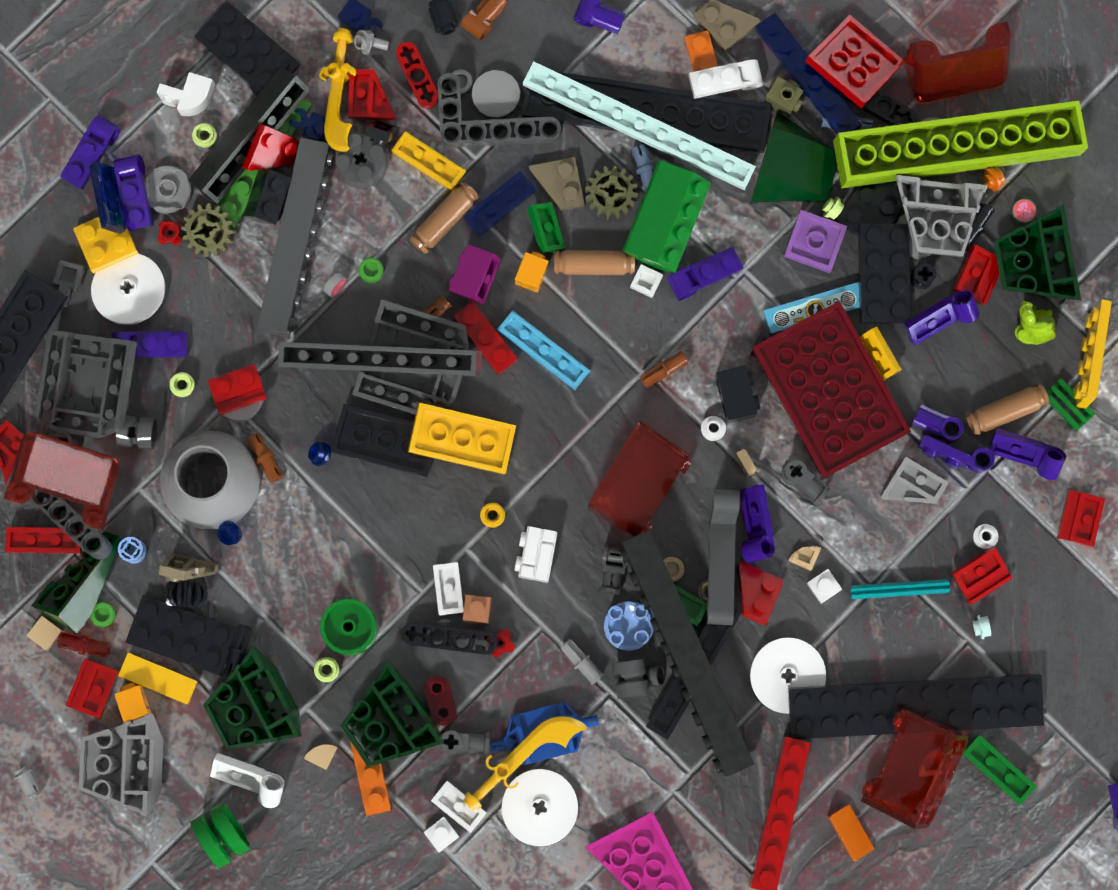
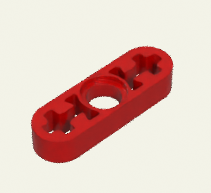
[396,42,439,109]

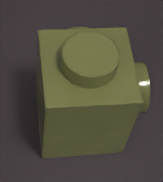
[765,77,804,118]

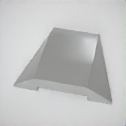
[895,175,988,257]
[79,713,163,817]

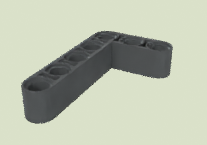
[438,73,561,148]
[15,432,112,560]
[707,489,740,625]

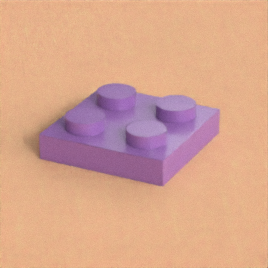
[784,210,847,273]

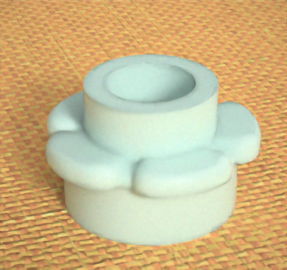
[973,615,991,639]

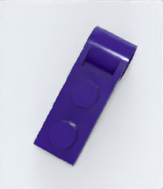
[60,115,121,190]
[114,154,154,231]
[667,247,744,301]
[904,290,980,346]
[112,331,187,358]
[988,428,1067,480]
[918,435,995,473]
[739,484,775,562]

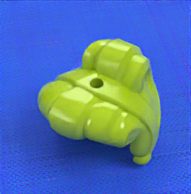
[1015,301,1057,345]

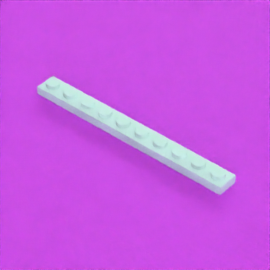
[523,61,756,191]

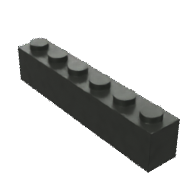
[188,67,310,204]

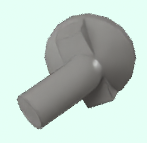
[354,30,390,54]

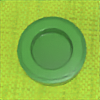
[359,257,384,283]
[90,602,116,627]

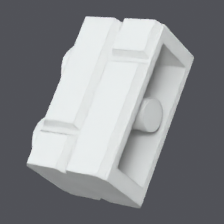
[515,526,557,583]

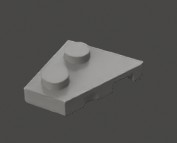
[881,456,949,504]

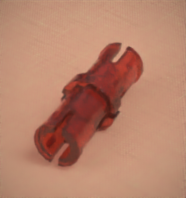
[57,632,111,658]

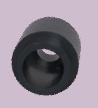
[428,0,459,35]

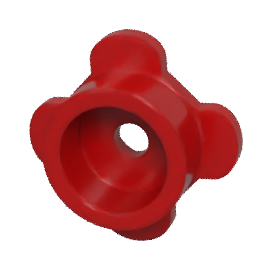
[157,220,183,246]
[486,629,515,657]

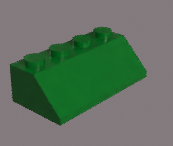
[622,160,711,273]

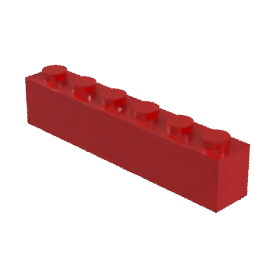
[749,737,811,890]

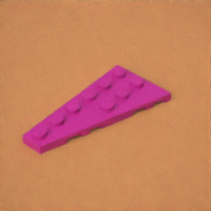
[585,811,693,890]

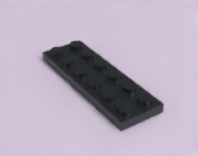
[0,270,68,405]

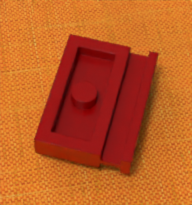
[952,245,999,305]
[208,364,267,416]
[1057,489,1105,548]
[951,546,1013,605]
[65,658,120,719]

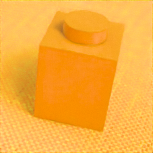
[515,252,549,293]
[114,683,151,723]

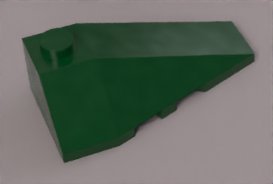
[31,532,122,634]

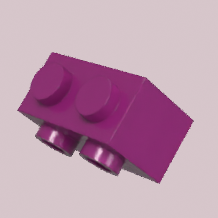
[449,244,502,305]

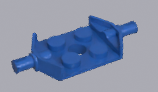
[489,702,599,765]

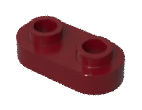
[425,676,457,726]

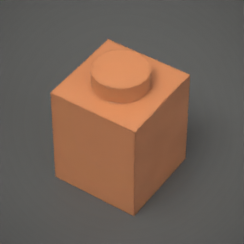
[463,595,492,625]

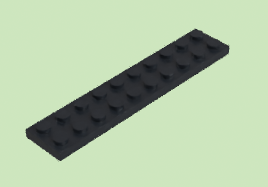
[522,68,771,153]
[788,674,1044,739]

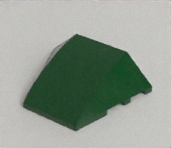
[750,112,837,204]
[994,204,1081,301]
[203,646,302,750]
[340,660,444,767]

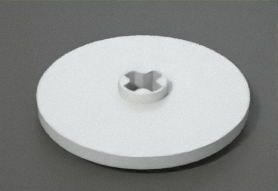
[91,254,165,325]
[750,637,826,714]
[502,769,578,846]

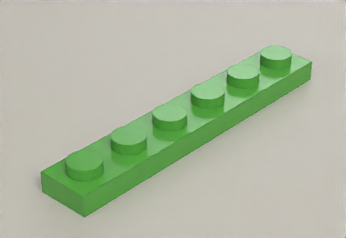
[213,99,313,229]

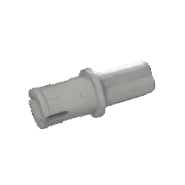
[561,639,604,685]

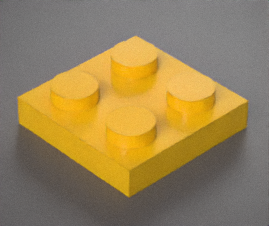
[73,208,138,274]

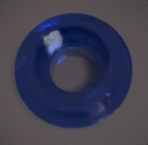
[308,442,331,467]
[217,521,242,545]

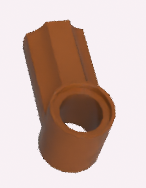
[460,0,508,41]

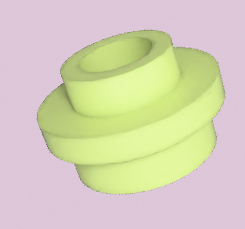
[192,123,217,148]
[822,196,844,220]
[170,372,195,397]
[314,657,340,682]

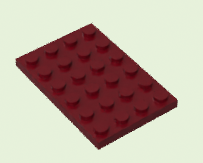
[752,301,911,479]

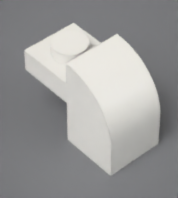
[157,72,216,116]

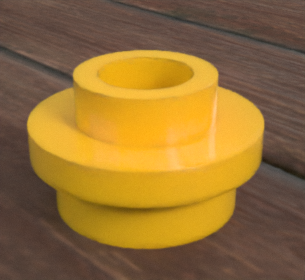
[480,503,505,528]

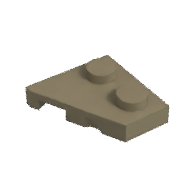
[693,0,761,53]
[529,157,584,211]
[158,553,219,582]

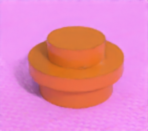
[983,167,1005,192]

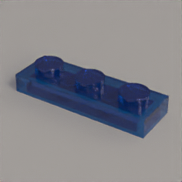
[89,161,127,234]
[463,171,536,237]

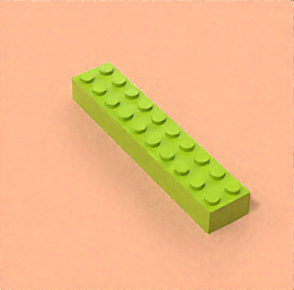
[833,101,1088,188]

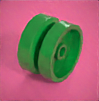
[320,599,378,656]
[190,802,251,869]

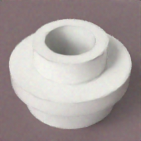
[701,416,726,441]
[973,524,998,549]

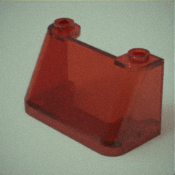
[903,21,1011,104]
[587,421,692,537]
[3,432,120,530]
[861,708,968,829]

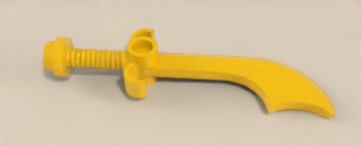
[319,28,356,152]
[462,716,588,811]

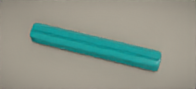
[850,579,950,599]

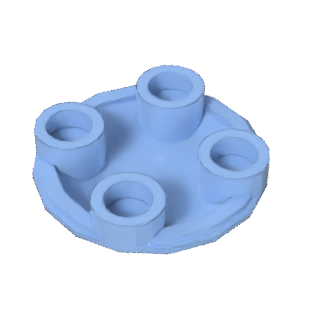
[604,601,653,651]

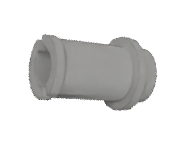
[14,766,42,800]

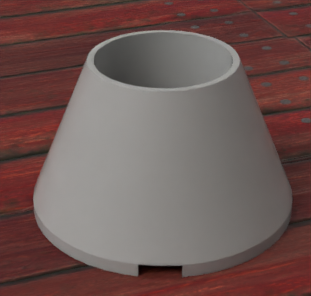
[160,431,260,530]

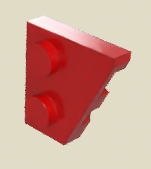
[347,69,395,121]

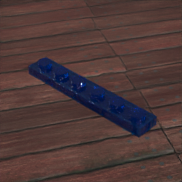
[755,13,862,134]

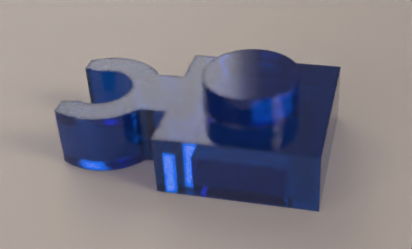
[337,0,383,37]
[289,108,327,143]

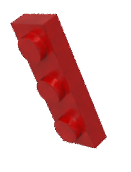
[453,301,518,376]
[5,527,83,554]

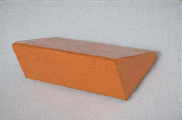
[827,804,875,862]

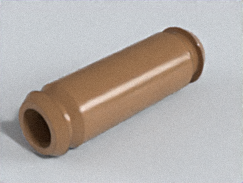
[410,182,478,254]
[554,250,635,275]
[966,384,1049,435]

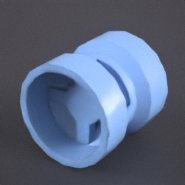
[118,537,147,564]

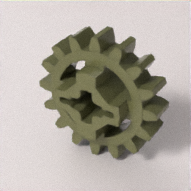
[585,166,638,220]
[181,203,236,257]

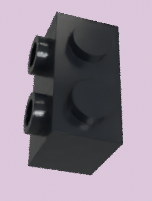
[243,169,291,225]
[715,365,760,424]

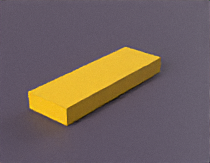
[391,131,466,191]
[118,653,198,705]

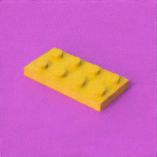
[1074,299,1112,408]
[408,403,516,475]

